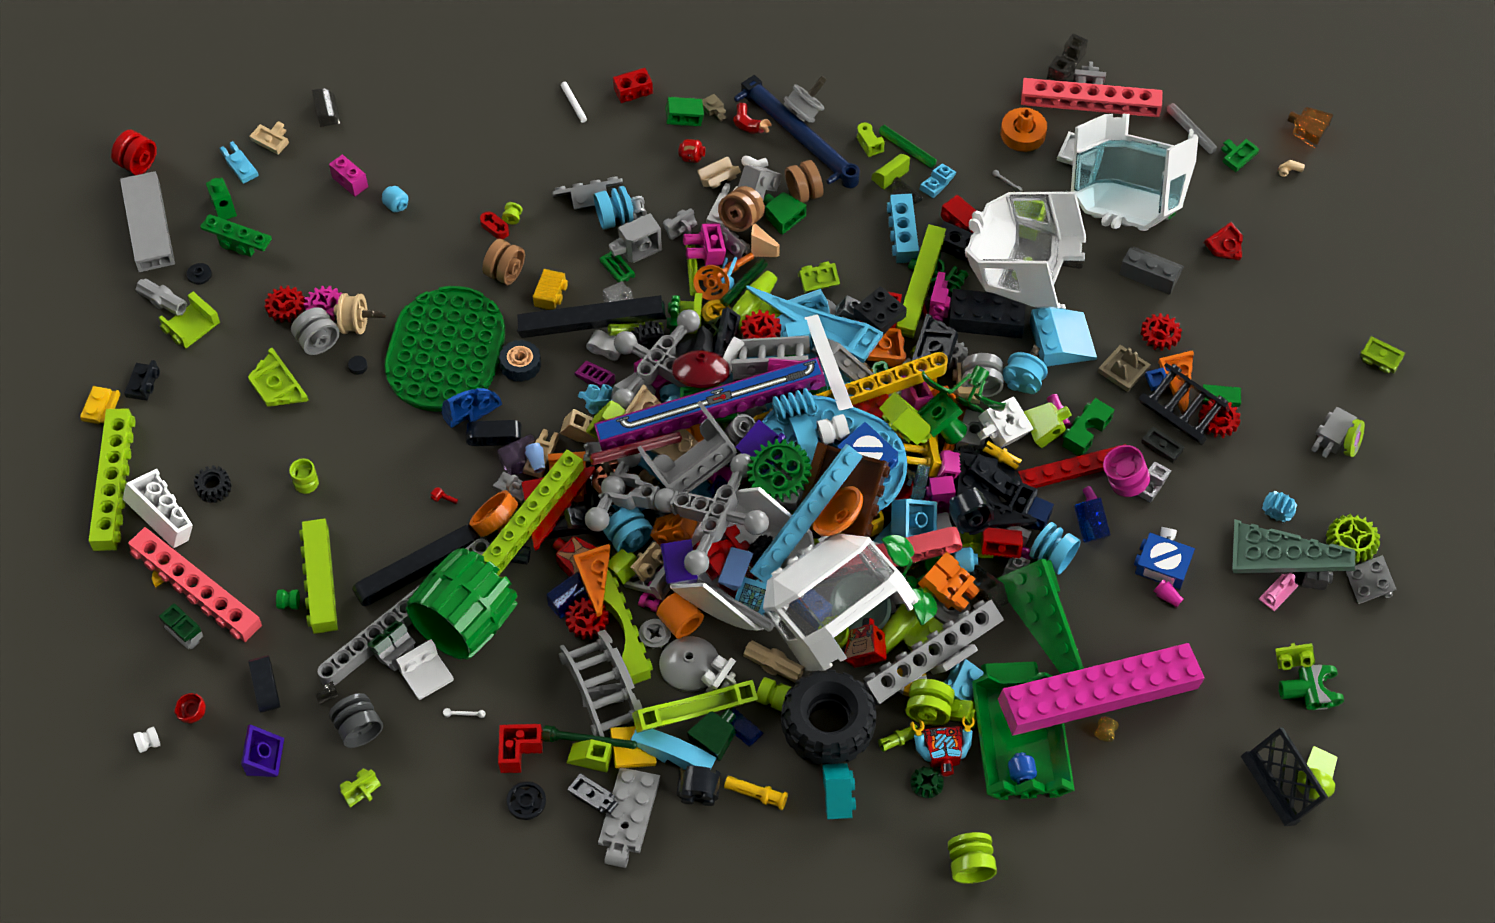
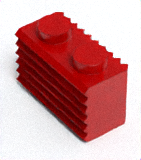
[980,527,1023,559]

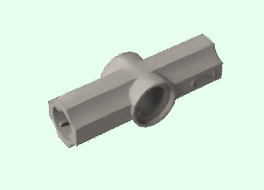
[135,279,187,316]

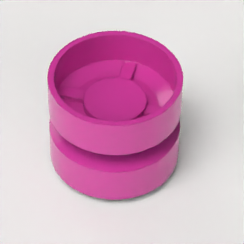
[1103,445,1150,497]

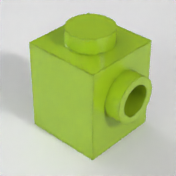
[608,549,638,585]

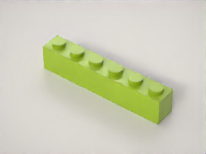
[299,518,338,634]

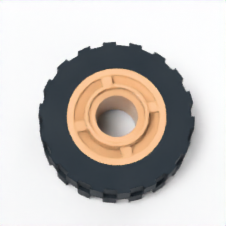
[499,340,541,382]

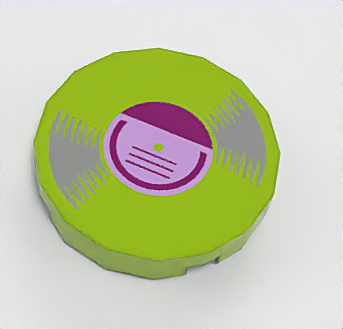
[1344,419,1365,457]

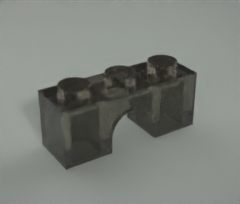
[1047,34,1088,81]

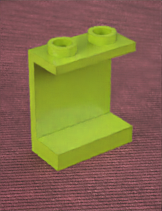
[159,291,220,349]

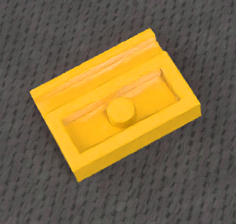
[80,386,121,424]

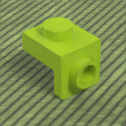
[950,699,977,729]

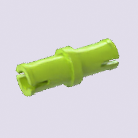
[878,724,918,752]

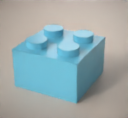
[891,499,937,538]

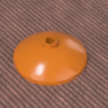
[812,486,863,536]

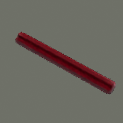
[589,431,682,465]

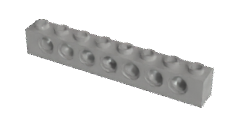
[863,599,1004,705]

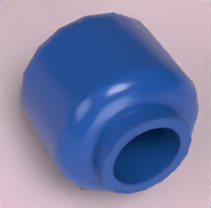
[1008,752,1037,784]

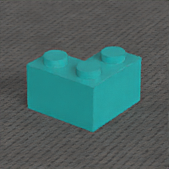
[822,763,856,819]

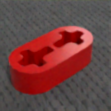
[480,211,509,239]

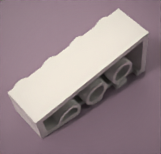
[123,469,193,548]

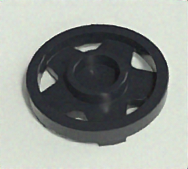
[507,782,546,820]

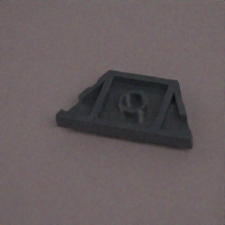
[912,314,958,372]

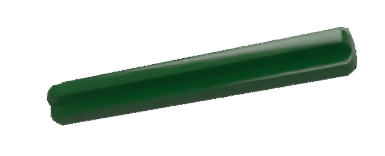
[720,258,768,307]

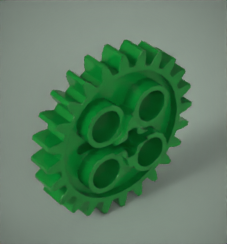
[747,439,812,502]

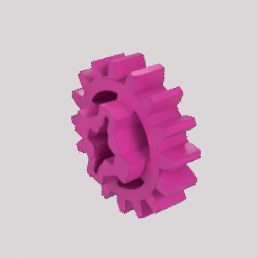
[304,286,342,321]

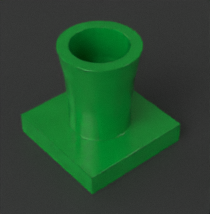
[918,392,967,444]

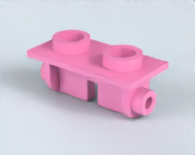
[1258,573,1299,612]

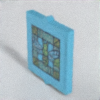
[735,577,767,615]

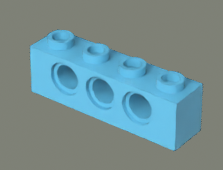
[887,194,919,263]

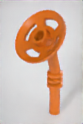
[693,252,754,301]

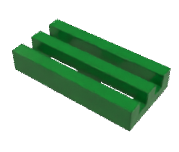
[600,252,635,285]

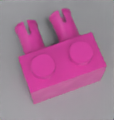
[683,223,726,266]

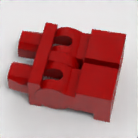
[693,525,750,581]

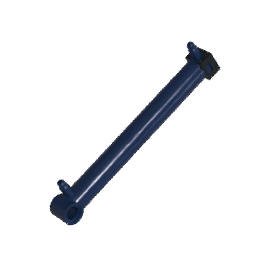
[734,75,860,188]

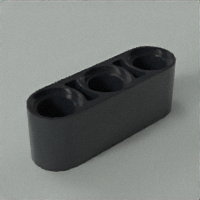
[466,420,522,446]
[248,655,281,713]

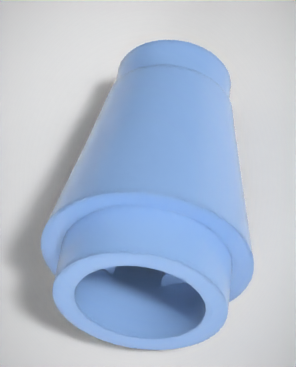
[525,443,546,473]

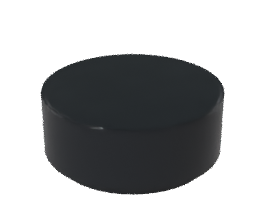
[348,356,368,375]

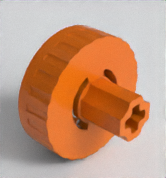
[1001,108,1047,152]
[469,490,518,537]

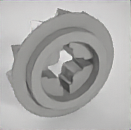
[639,619,671,649]

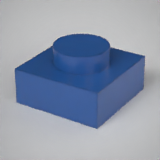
[1145,368,1170,391]

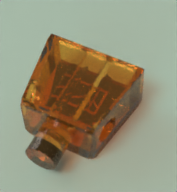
[1287,107,1333,148]

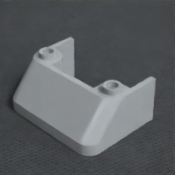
[638,401,737,493]

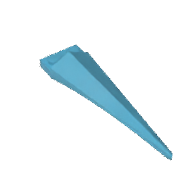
[746,286,883,363]

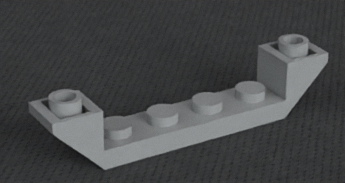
[811,338,893,397]

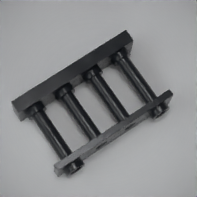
[1139,363,1230,445]

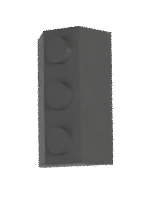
[1119,246,1184,294]

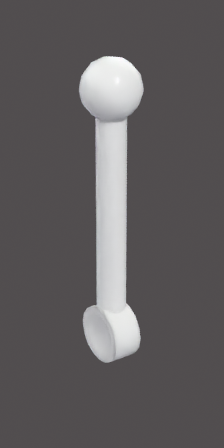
[443,708,486,718]

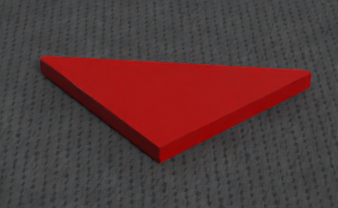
[521,466,596,550]

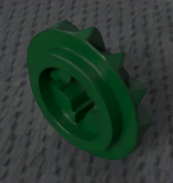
[910,766,944,798]

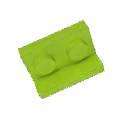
[798,261,840,293]

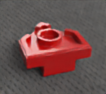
[1203,222,1243,261]

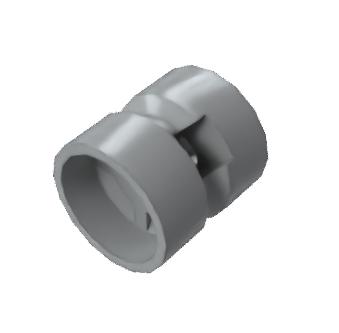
[725,414,756,446]

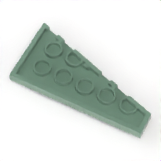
[1232,519,1355,573]

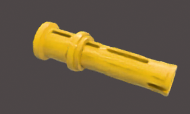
[724,775,788,810]

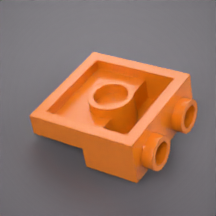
[867,328,906,367]

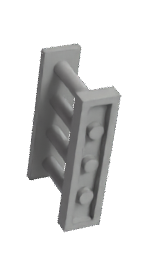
[731,336,810,380]

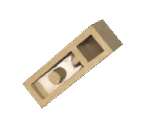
[560,409,599,443]

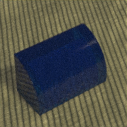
[1074,498,1110,543]
[547,571,589,619]

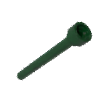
[542,725,638,749]

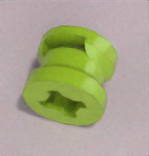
[502,202,522,225]

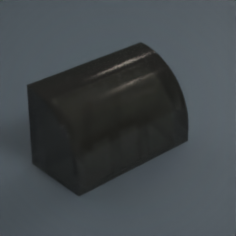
[312,89,341,127]

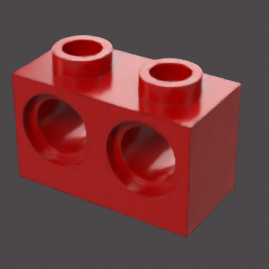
[613,68,653,103]

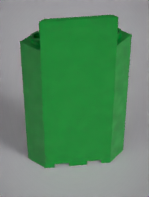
[972,662,1075,800]

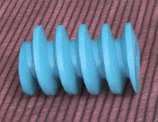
[772,388,816,421]

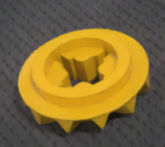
[702,300,731,321]

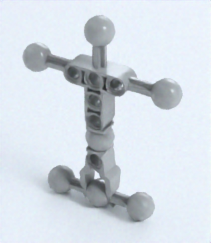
[612,309,767,451]
[585,453,769,575]

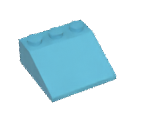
[1030,308,1097,367]

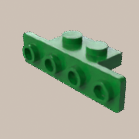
[200,214,272,257]

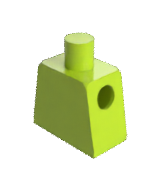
[1024,403,1072,448]

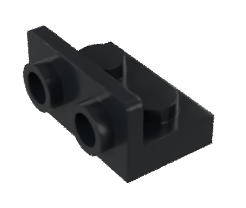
[124,360,160,401]

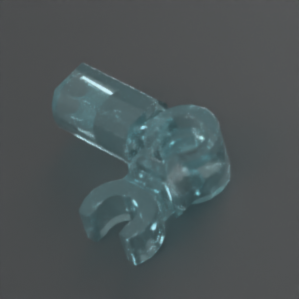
[911,464,930,500]

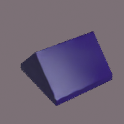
[660,539,698,584]
[241,725,284,777]

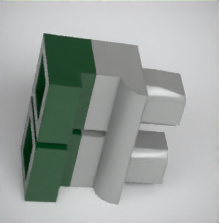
[159,603,203,649]
[367,621,416,671]

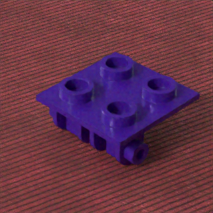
[735,420,788,473]

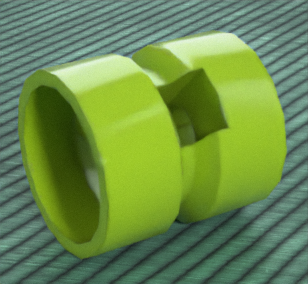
[289,458,319,494]
[756,677,792,712]

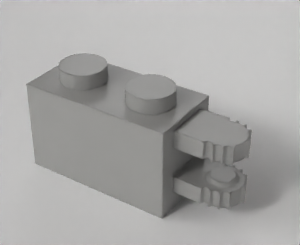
[1311,407,1357,458]

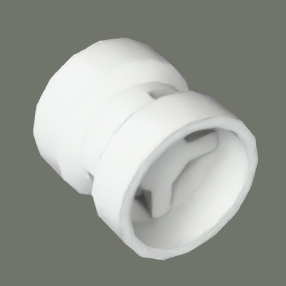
[134,727,161,753]

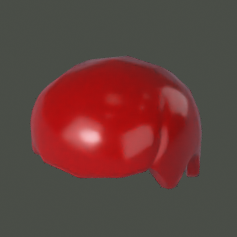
[174,693,206,724]

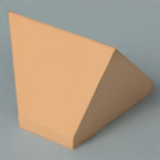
[751,223,780,257]

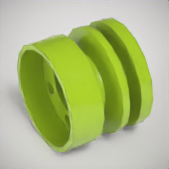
[948,832,997,884]

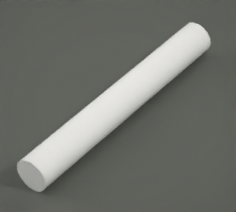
[560,82,587,123]

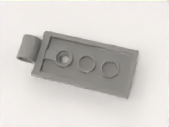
[598,768,660,868]

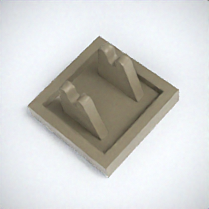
[1098,345,1151,392]

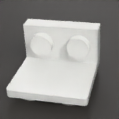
[396,639,454,700]

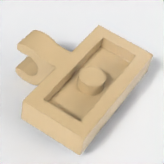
[249,121,289,155]

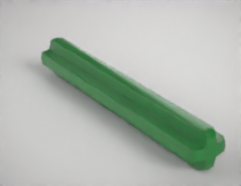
[879,125,937,168]

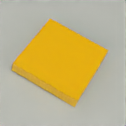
[609,726,657,768]

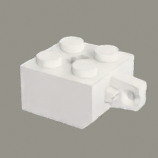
[977,396,1033,448]

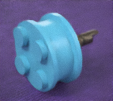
[1002,344,1048,394]

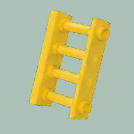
[884,420,942,478]

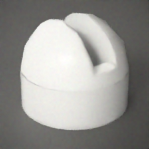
[1160,527,1177,540]

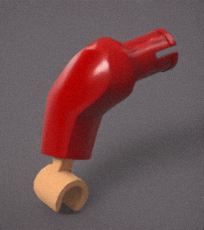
[733,103,772,134]

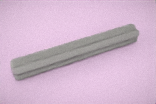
[1167,103,1217,154]

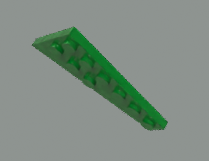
[993,559,1084,674]

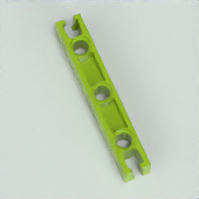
[896,224,946,338]

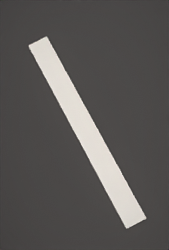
[805,314,853,411]

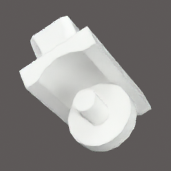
[701,655,737,692]

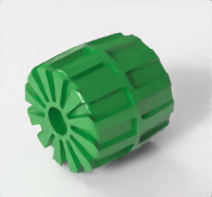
[406,548,518,660]

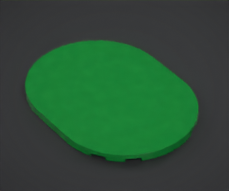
[385,286,505,411]

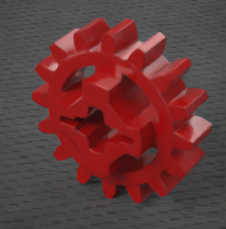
[265,285,306,323]
[741,310,781,339]
[1140,313,1182,351]
[1198,401,1241,438]
[566,597,609,640]

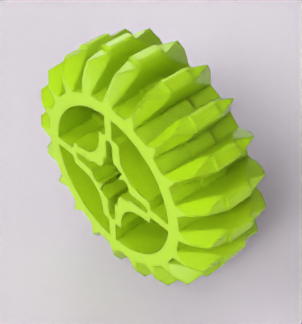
[1326,513,1380,565]

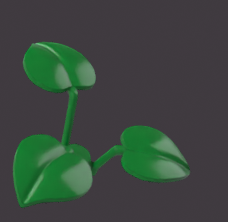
[922,365,1006,413]
[881,535,941,626]

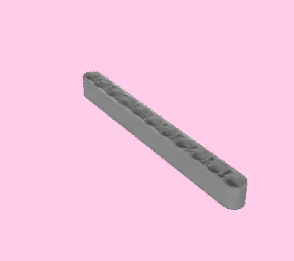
[318,539,490,687]

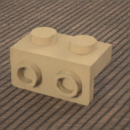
[697,157,741,189]

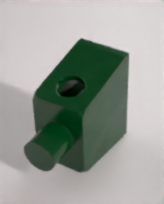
[687,709,736,762]

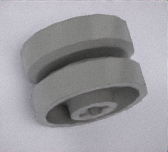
[291,308,340,355]
[962,353,1003,397]

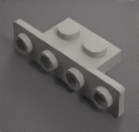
[552,176,623,210]

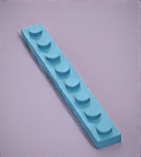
[750,444,863,584]

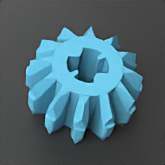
[1262,491,1297,522]

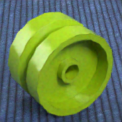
[905,679,955,726]

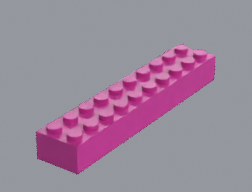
[998,643,1205,736]

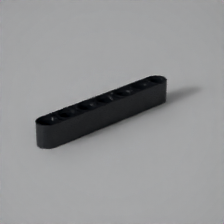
[352,524,480,606]

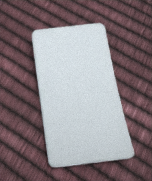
[723,337,744,375]

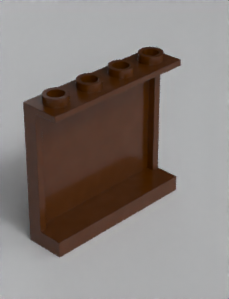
[799,442,890,537]

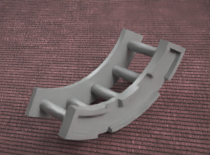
[559,630,643,737]

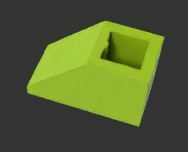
[567,739,613,773]

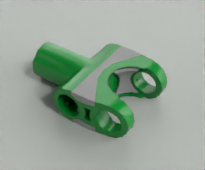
[1279,665,1344,710]

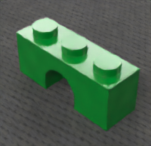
[1062,398,1115,456]

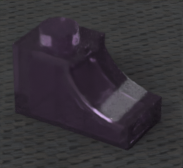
[497,434,535,476]

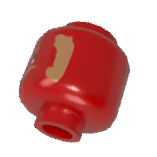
[678,139,706,163]

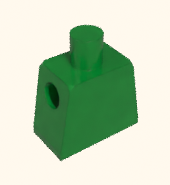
[206,178,237,220]
[763,192,806,235]

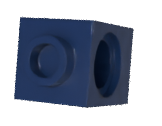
[1027,497,1054,531]

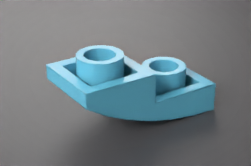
[919,163,956,198]

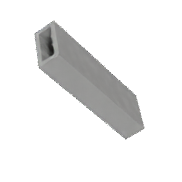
[120,171,175,272]

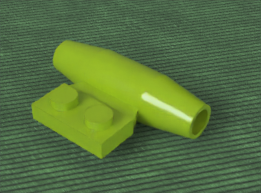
[732,271,782,331]
[882,586,943,654]

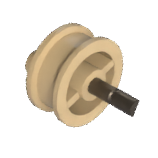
[334,293,387,334]

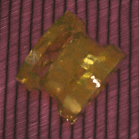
[1094,717,1119,742]

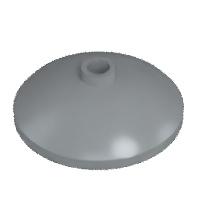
[659,636,719,692]

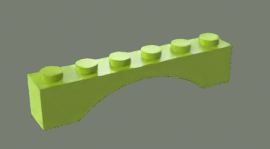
[603,570,653,684]
[632,680,758,733]

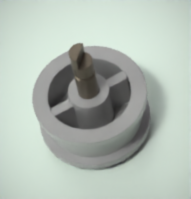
[784,76,827,123]

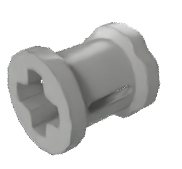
[631,196,647,220]

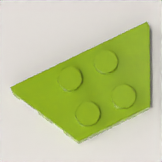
[248,348,309,407]

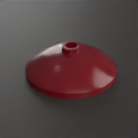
[672,350,730,388]

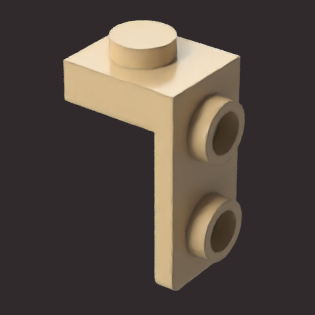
[953,363,980,404]

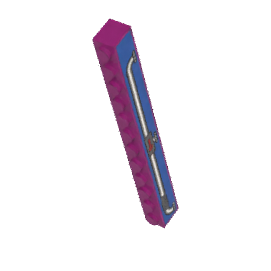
[594,357,826,451]

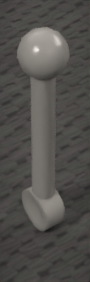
[992,170,1023,192]

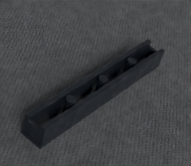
[517,295,667,338]

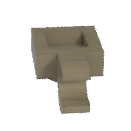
[702,94,726,121]

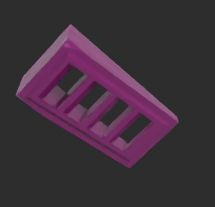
[575,361,615,390]

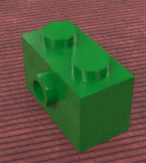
[665,97,704,126]

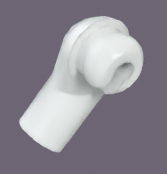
[741,155,768,168]

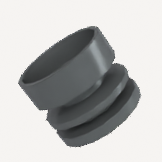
[329,693,383,748]

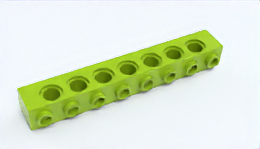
[89,408,135,551]
[482,450,584,576]

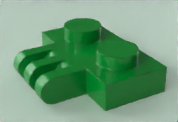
[667,295,680,334]

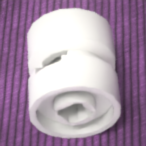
[816,414,850,445]

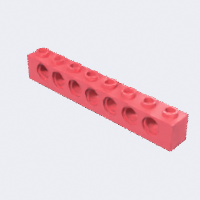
[1021,78,1162,117]
[128,527,262,642]

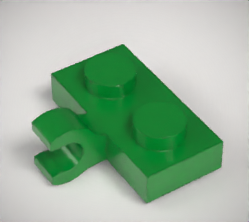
[1221,139,1260,172]

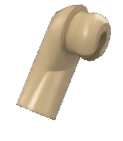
[1278,160,1305,177]

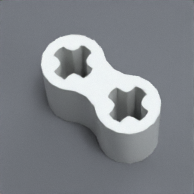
[586,330,621,361]

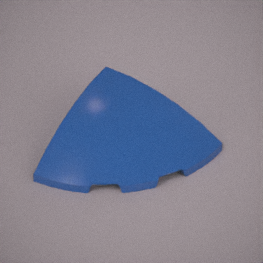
[442,388,502,428]

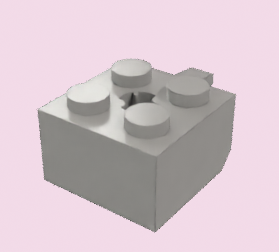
[609,213,662,263]

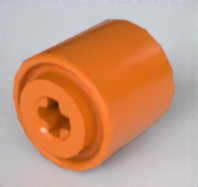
[656,592,704,639]

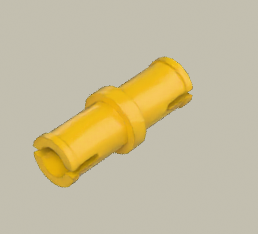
[982,440,1022,470]

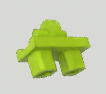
[1275,643,1315,670]
[340,768,381,808]

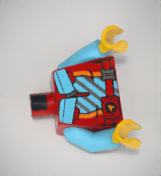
[910,716,975,776]

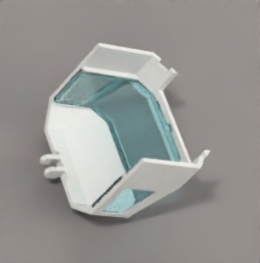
[1071,114,1198,231]

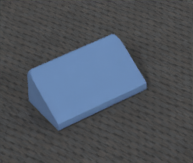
[718,547,753,591]

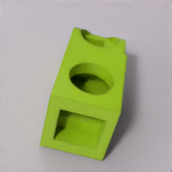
[857,122,885,157]

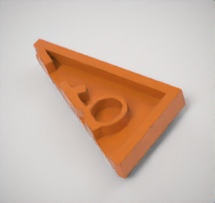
[1158,350,1194,415]
[573,544,610,617]

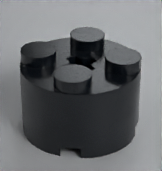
[949,488,995,535]
[677,766,721,806]

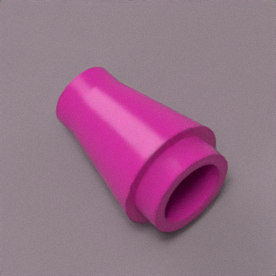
[1154,579,1184,608]

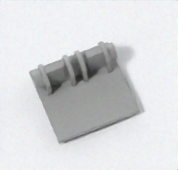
[1346,555,1397,604]

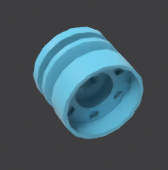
[593,186,634,230]
[1029,522,1081,575]

